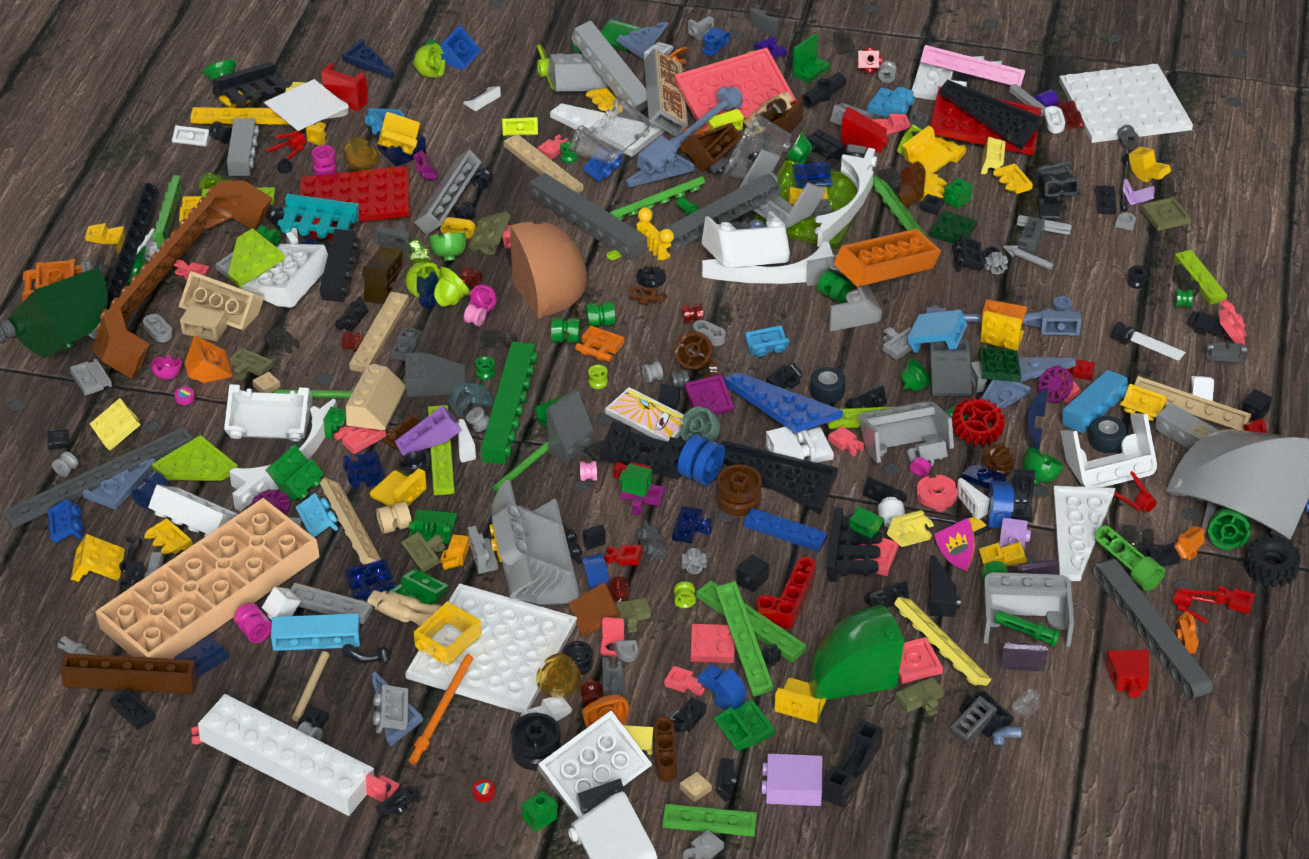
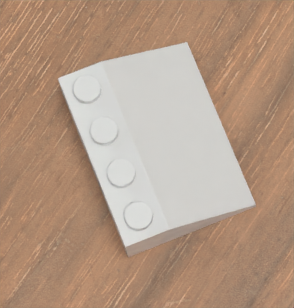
[241,244,328,308]
[537,711,652,818]

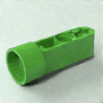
[1095,526,1165,591]

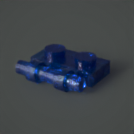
[792,162,833,189]
[343,451,386,488]
[345,559,396,600]

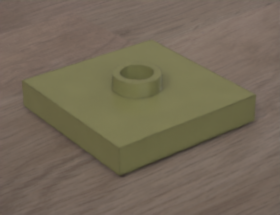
[1140,197,1191,231]

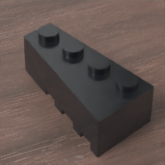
[319,229,361,302]

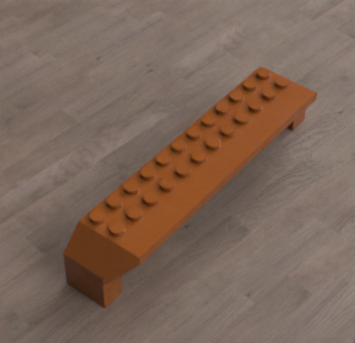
[92,180,272,379]

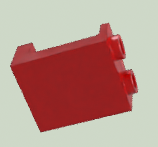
[321,63,368,111]

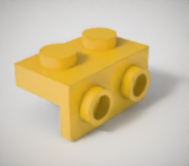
[1120,384,1168,421]

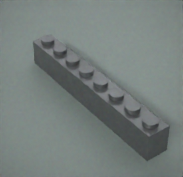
[529,173,647,261]

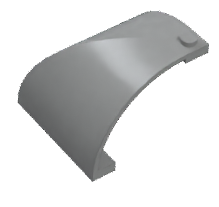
[1166,429,1309,540]

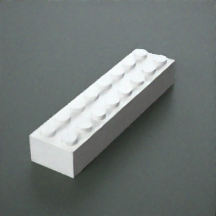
[198,694,374,816]

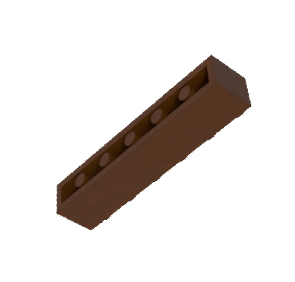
[60,653,198,694]

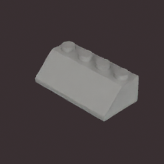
[547,53,613,91]

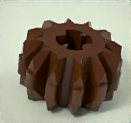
[982,443,1015,478]

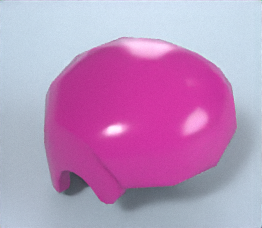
[468,284,497,313]
[150,355,182,380]

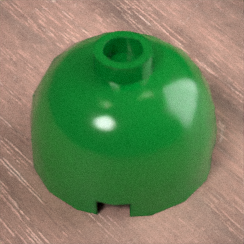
[1022,447,1064,484]
[1208,508,1250,550]

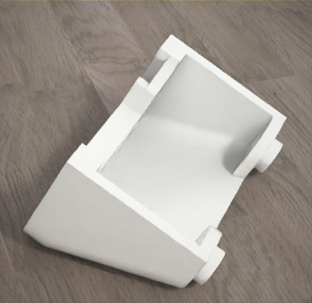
[224,385,313,442]
[568,791,657,859]

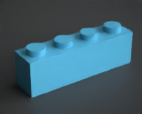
[271,613,360,651]

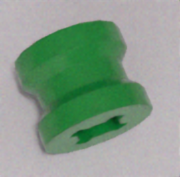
[560,141,578,163]
[1175,288,1193,308]
[475,356,495,380]

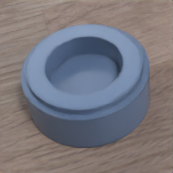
[1052,296,1072,311]

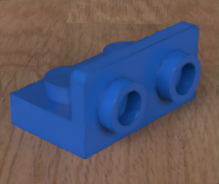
[48,499,84,543]

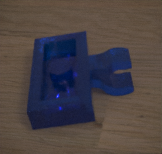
[672,506,712,543]

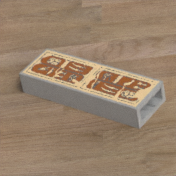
[644,48,688,136]

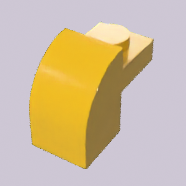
[1129,146,1171,183]

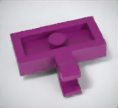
[620,485,666,515]

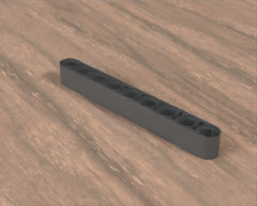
[1093,558,1213,700]

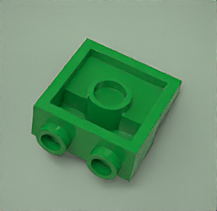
[265,445,324,502]

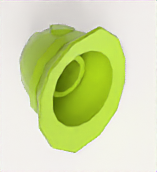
[434,266,470,307]

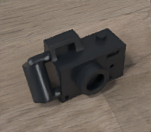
[1187,311,1225,336]
[766,363,803,389]
[119,562,144,594]
[670,697,707,732]
[715,758,737,801]
[375,785,420,818]

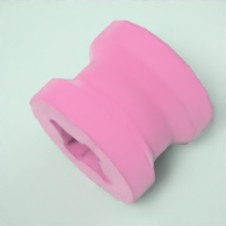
[464,304,486,327]
[580,461,597,481]

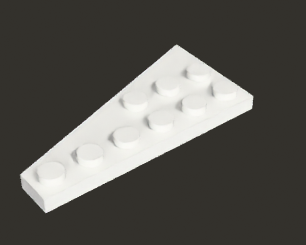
[550,103,665,157]
[1053,486,1115,581]

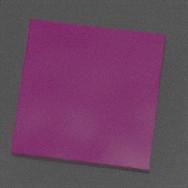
[684,374,734,415]

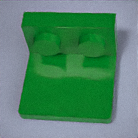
[792,33,830,84]

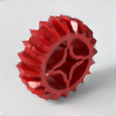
[951,396,1005,448]

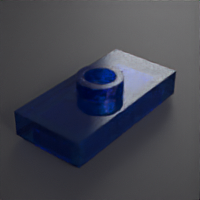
[961,463,1006,489]

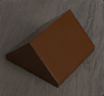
[764,97,803,138]

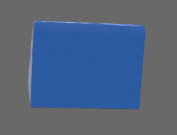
[441,25,482,70]

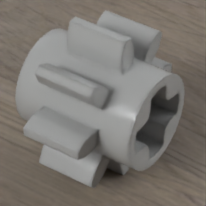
[985,252,1008,275]
[681,548,707,574]

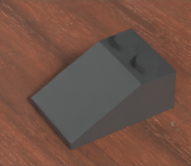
[405,352,466,397]
[547,389,594,464]

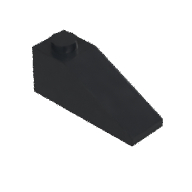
[929,555,961,617]

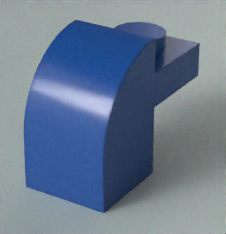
[988,480,1014,528]
[698,663,746,710]

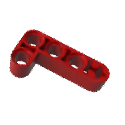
[756,557,816,629]

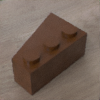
[680,123,742,171]

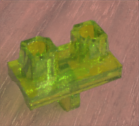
[408,238,430,264]

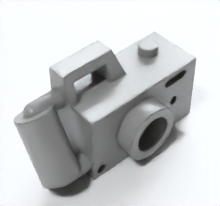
[907,439,948,466]

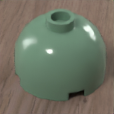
[680,406,721,442]

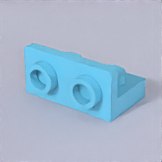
[296,493,339,537]

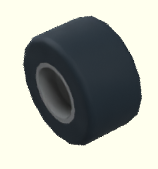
[810,367,845,403]
[1088,416,1126,453]

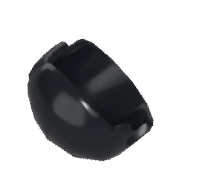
[399,451,430,477]

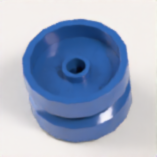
[678,434,725,486]

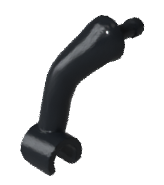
[119,537,142,572]
[342,644,390,663]

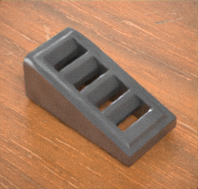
[950,696,997,747]

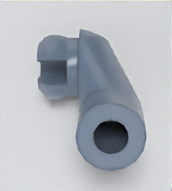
[991,726,1021,745]

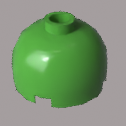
[429,233,466,261]

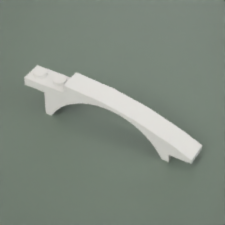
[815,148,877,247]
[702,241,835,284]
[229,399,337,511]

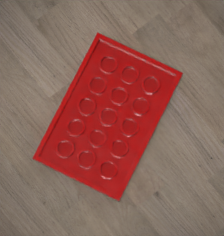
[930,86,1042,155]
[299,166,410,224]

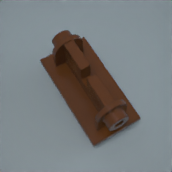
[382,413,419,449]

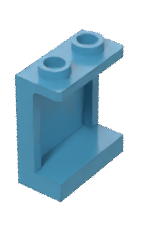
[908,310,967,353]

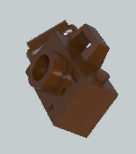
[629,285,667,306]

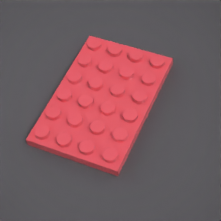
[674,48,796,130]

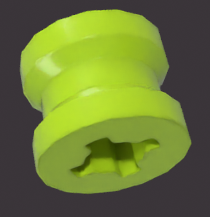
[588,365,608,389]
[674,582,696,608]

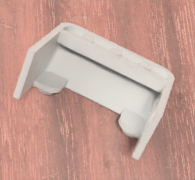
[701,211,790,267]
[1061,413,1157,488]

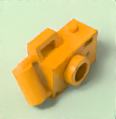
[440,534,469,570]

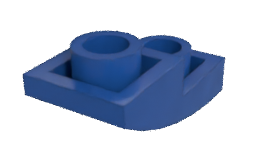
[582,553,611,590]

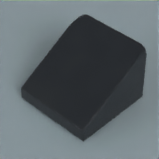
[658,383,680,410]

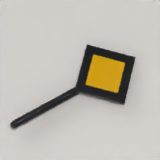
[924,514,993,537]

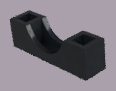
[822,720,883,807]

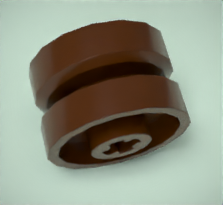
[716,464,762,516]

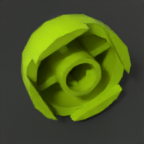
[413,43,445,78]
[405,262,441,300]

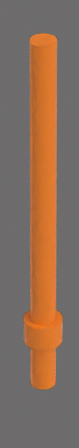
[408,654,473,765]

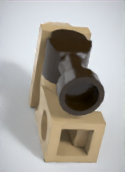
[743,92,793,135]

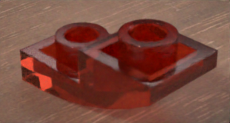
[1057,100,1084,129]

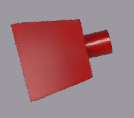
[1105,649,1149,698]

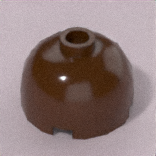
[674,331,714,371]

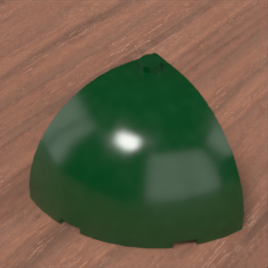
[7,267,108,356]

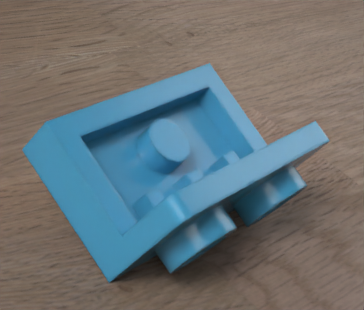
[744,325,790,357]

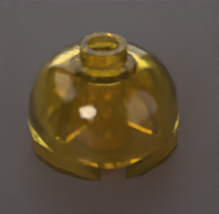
[343,136,380,171]
[536,653,581,698]

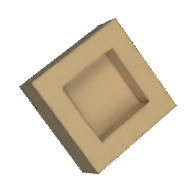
[253,372,281,393]
[680,772,712,802]

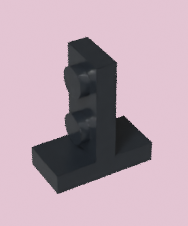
[1011,469,1035,522]

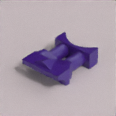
[753,37,787,58]

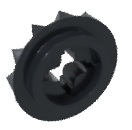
[636,265,666,288]

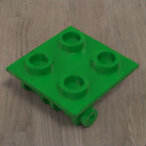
[408,509,457,544]

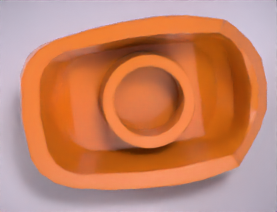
[582,694,629,728]

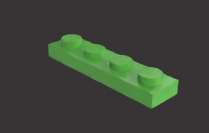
[663,804,757,837]

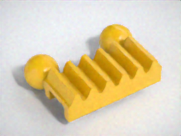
[636,207,674,260]

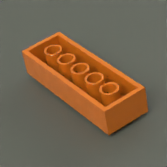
[833,229,941,287]

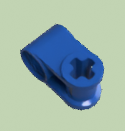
[702,27,730,56]

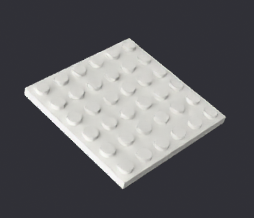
[1059,64,1193,143]
[406,583,577,713]

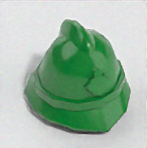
[202,59,236,82]

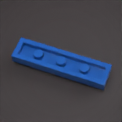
[743,508,828,552]

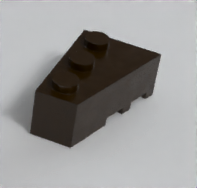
[362,247,403,304]

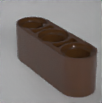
[899,161,926,207]
[654,717,677,782]

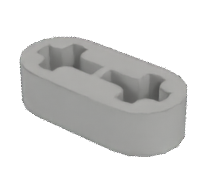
[693,320,726,346]

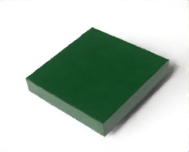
[978,347,1022,382]

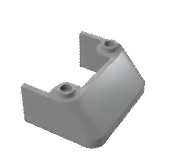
[739,149,826,229]
[806,255,882,331]
[858,401,954,463]
[983,572,1074,647]

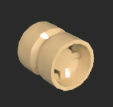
[376,501,412,534]

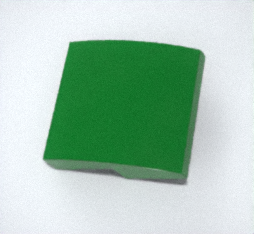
[601,20,642,52]
[389,568,449,613]
[713,699,776,751]

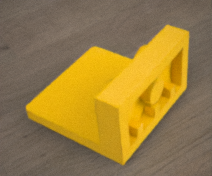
[377,112,420,155]
[902,125,954,174]
[980,311,1024,351]
[370,468,427,508]
[71,534,125,582]
[775,678,826,723]

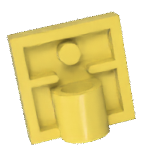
[90,398,140,451]

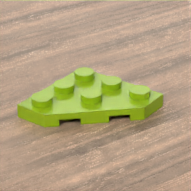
[228,228,285,287]
[152,435,238,481]

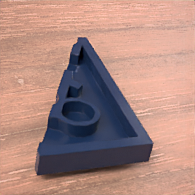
[342,39,394,79]

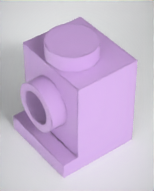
[1000,518,1031,547]

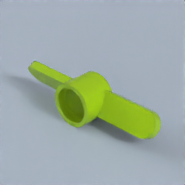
[537,44,555,90]

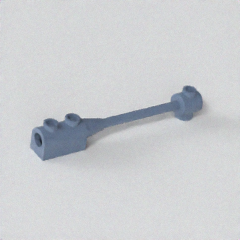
[637,86,743,174]
[925,306,1081,336]

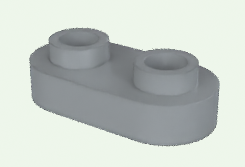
[143,314,173,343]

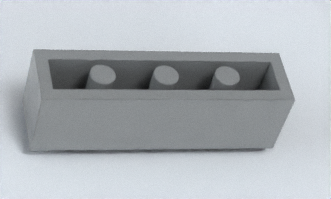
[227,118,259,176]

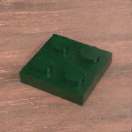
[929,210,977,244]

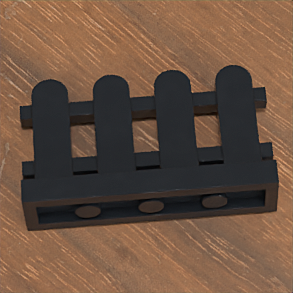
[212,62,290,107]
[826,508,885,582]

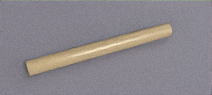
[292,651,329,722]

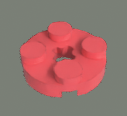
[917,475,958,512]

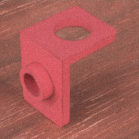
[600,617,624,656]
[366,774,399,802]

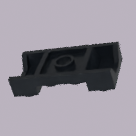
[600,421,687,480]

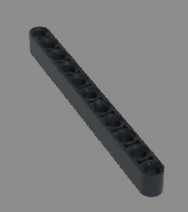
[105,183,159,310]

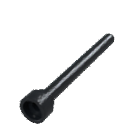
[1121,149,1134,211]

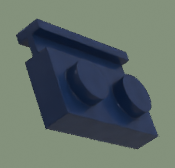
[175,635,229,677]

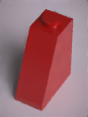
[841,107,889,153]

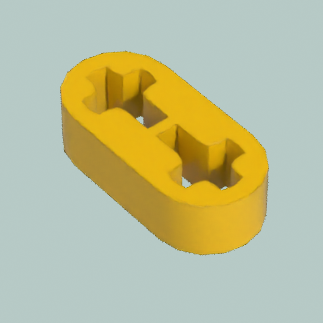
[440,217,476,238]

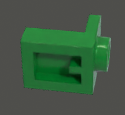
[323,407,346,439]

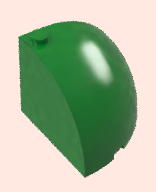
[809,605,905,700]

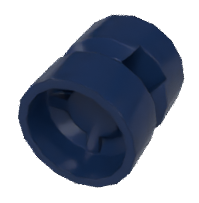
[131,471,170,510]

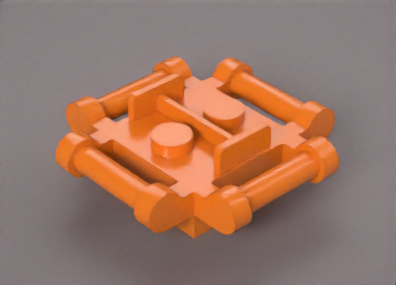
[22,259,82,301]

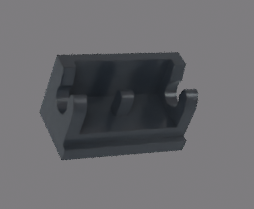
[576,778,627,816]

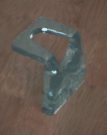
[448,383,495,416]

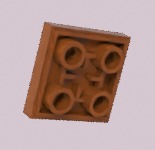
[568,582,621,637]

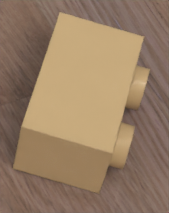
[180,305,227,341]

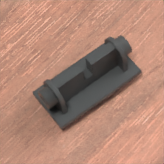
[1033,162,1073,184]
[1206,341,1247,363]
[637,520,667,564]

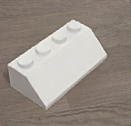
[148,485,238,537]

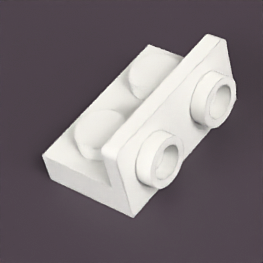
[796,427,834,463]

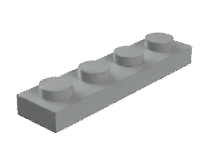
[290,583,373,624]

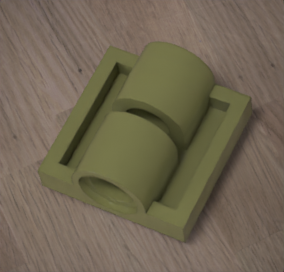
[468,211,511,255]

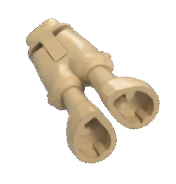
[367,590,441,627]

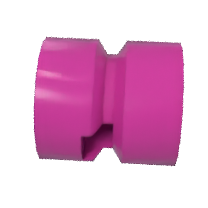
[312,145,337,176]
[233,602,272,643]

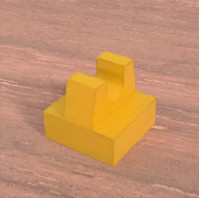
[306,122,327,146]

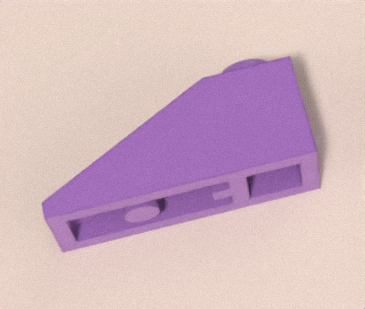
[395,406,462,456]

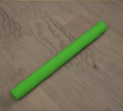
[274,389,353,399]
[493,442,548,492]

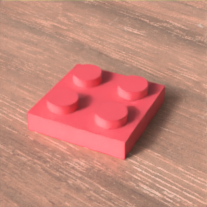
[691,624,735,663]
[898,637,943,684]

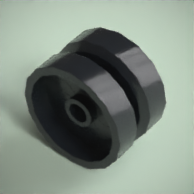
[511,712,561,771]

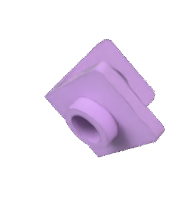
[1123,179,1155,205]

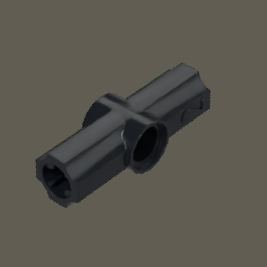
[801,72,847,108]

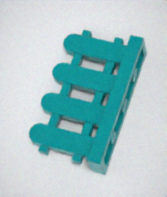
[278,194,359,238]

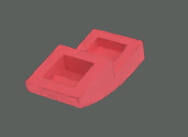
[871,114,911,134]

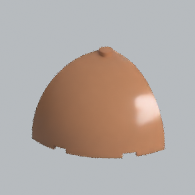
[510,222,587,319]

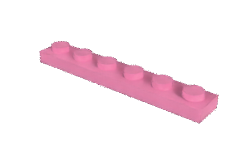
[920,45,1025,87]

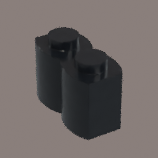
[1038,172,1080,197]

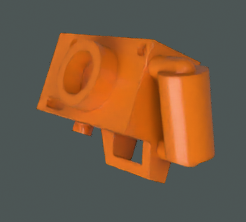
[1174,526,1205,560]
[1175,611,1198,654]

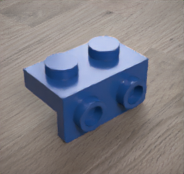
[582,148,623,182]

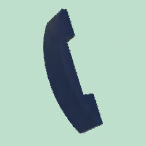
[1026,389,1048,450]

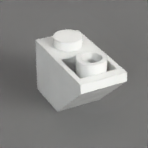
[766,427,806,460]

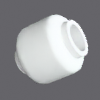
[877,497,905,528]

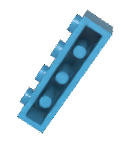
[1063,370,1128,433]

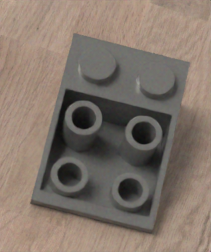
[928,340,972,396]

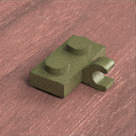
[230,348,273,382]
[401,532,446,573]
[616,598,651,633]
[895,677,944,716]

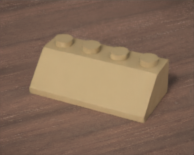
[178,271,264,330]
[346,364,406,430]

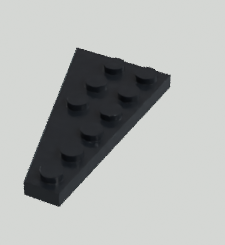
[939,79,1043,150]
[721,441,839,514]

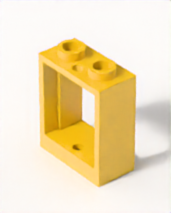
[414,601,482,666]

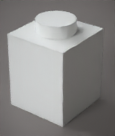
[262,587,301,620]

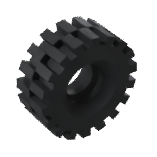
[1244,535,1301,587]

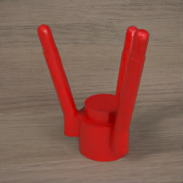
[265,131,306,160]
[1114,471,1157,513]
[1173,588,1224,623]

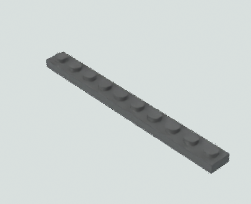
[2,427,193,529]

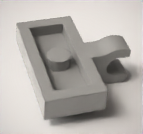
[882,327,913,360]

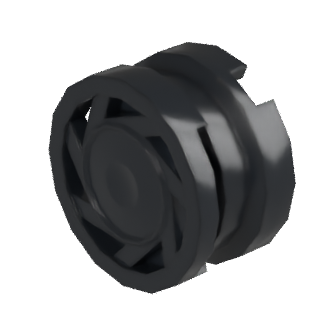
[562,641,593,675]

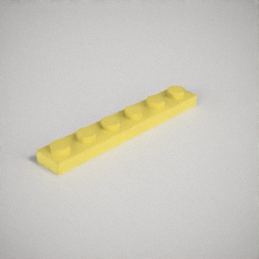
[894,597,992,686]

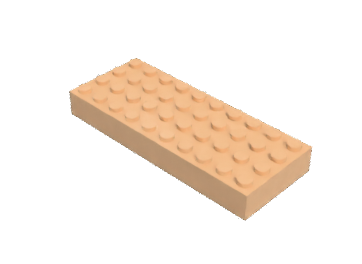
[95,498,320,659]

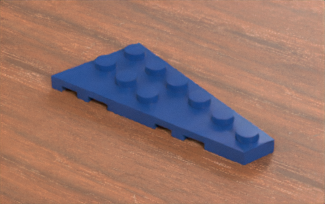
[724,372,843,433]

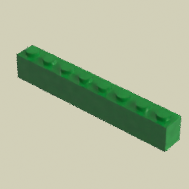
[481,341,538,464]

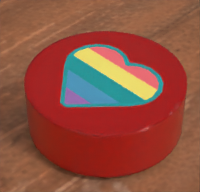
[472,779,495,802]

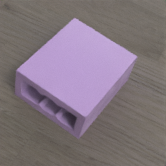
[762,754,822,806]

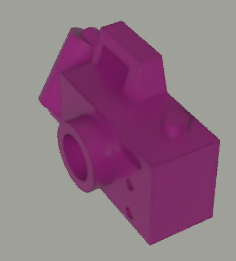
[413,150,439,181]

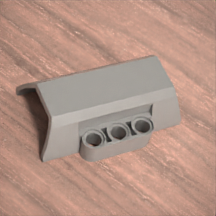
[491,480,580,606]

